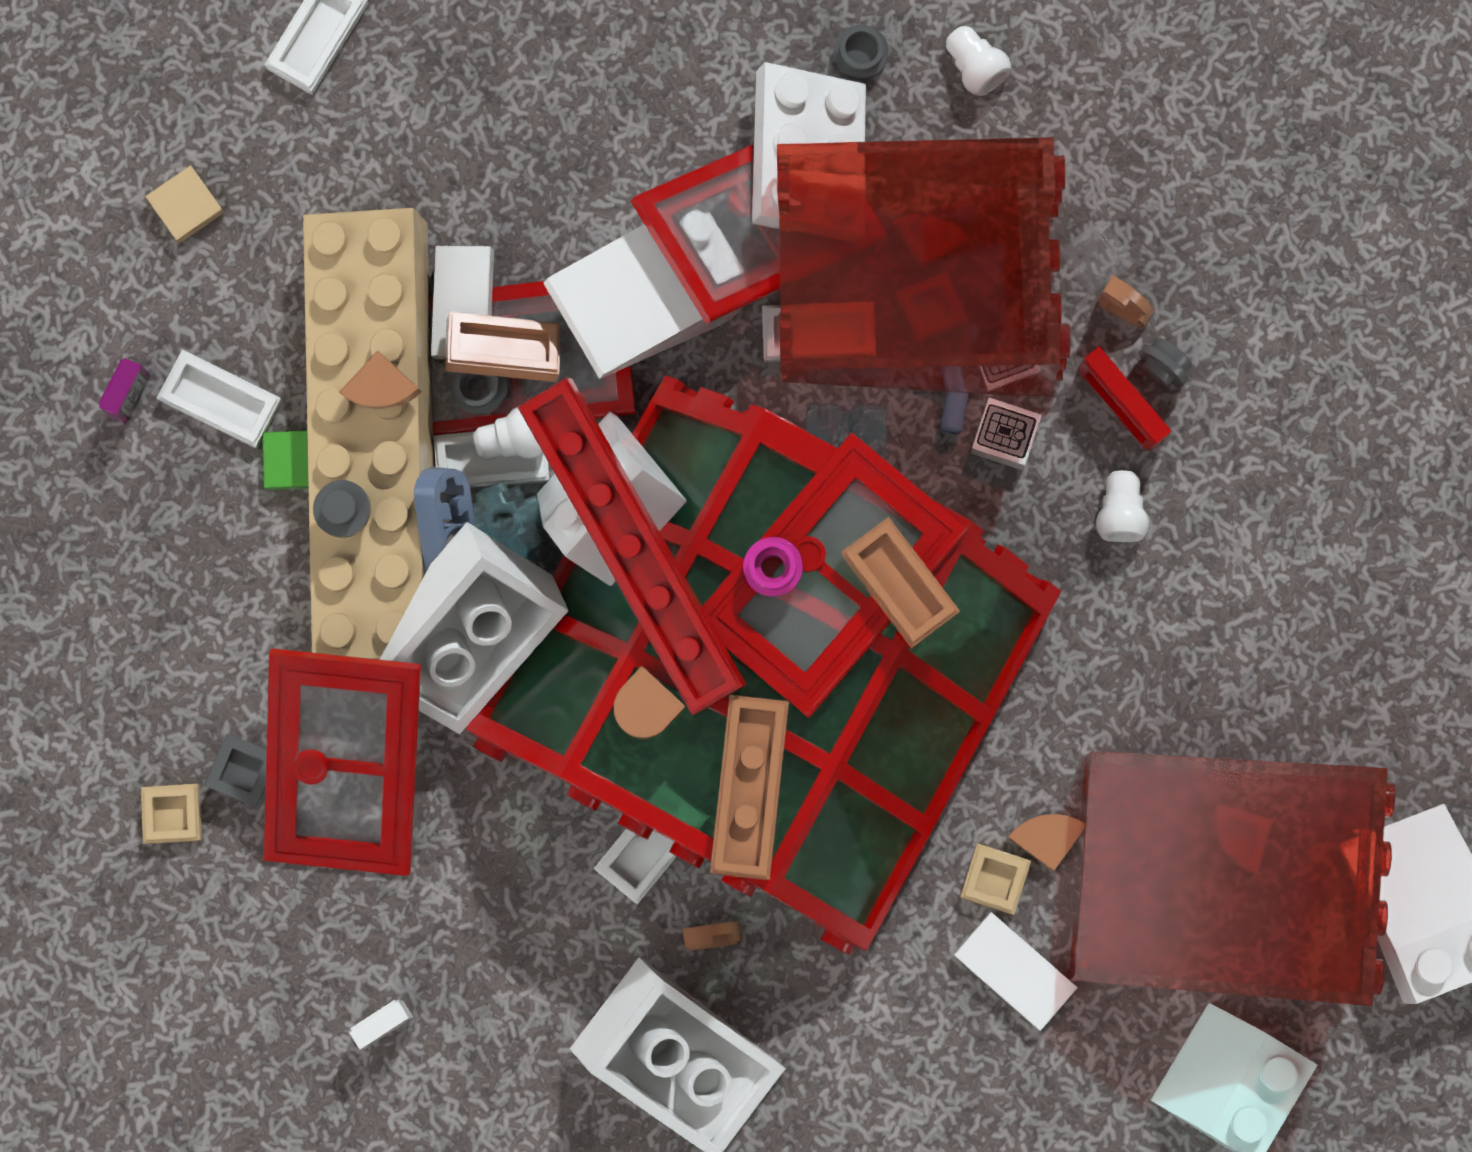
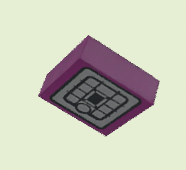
[98,357,151,424]

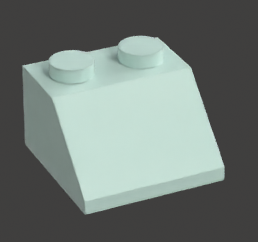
[1151,1003,1317,1152]

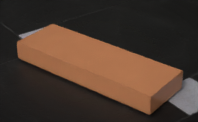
[710,695,789,880]

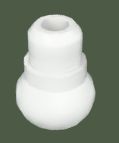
[946,26,1011,96]
[473,407,543,460]
[1096,470,1149,542]

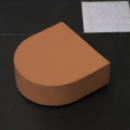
[614,666,686,739]

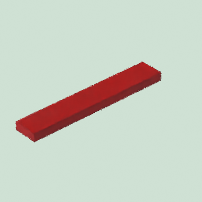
[518,378,747,715]

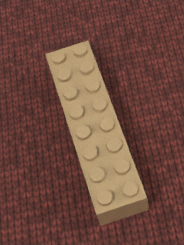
[303,208,434,660]

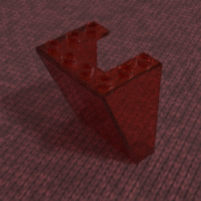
[777,137,1070,396]
[1068,751,1395,1006]

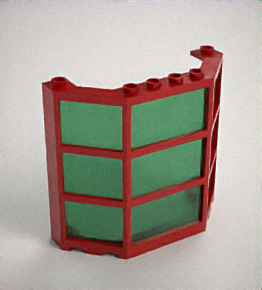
[466,375,1062,956]

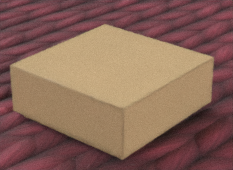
[145,165,224,244]
[141,784,202,844]
[959,843,1031,915]

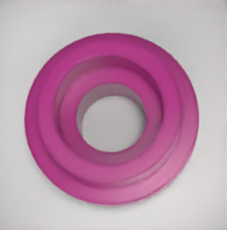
[743,537,803,597]

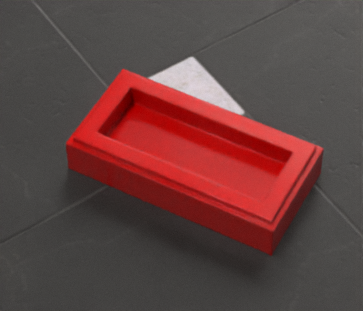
[1078,346,1172,452]

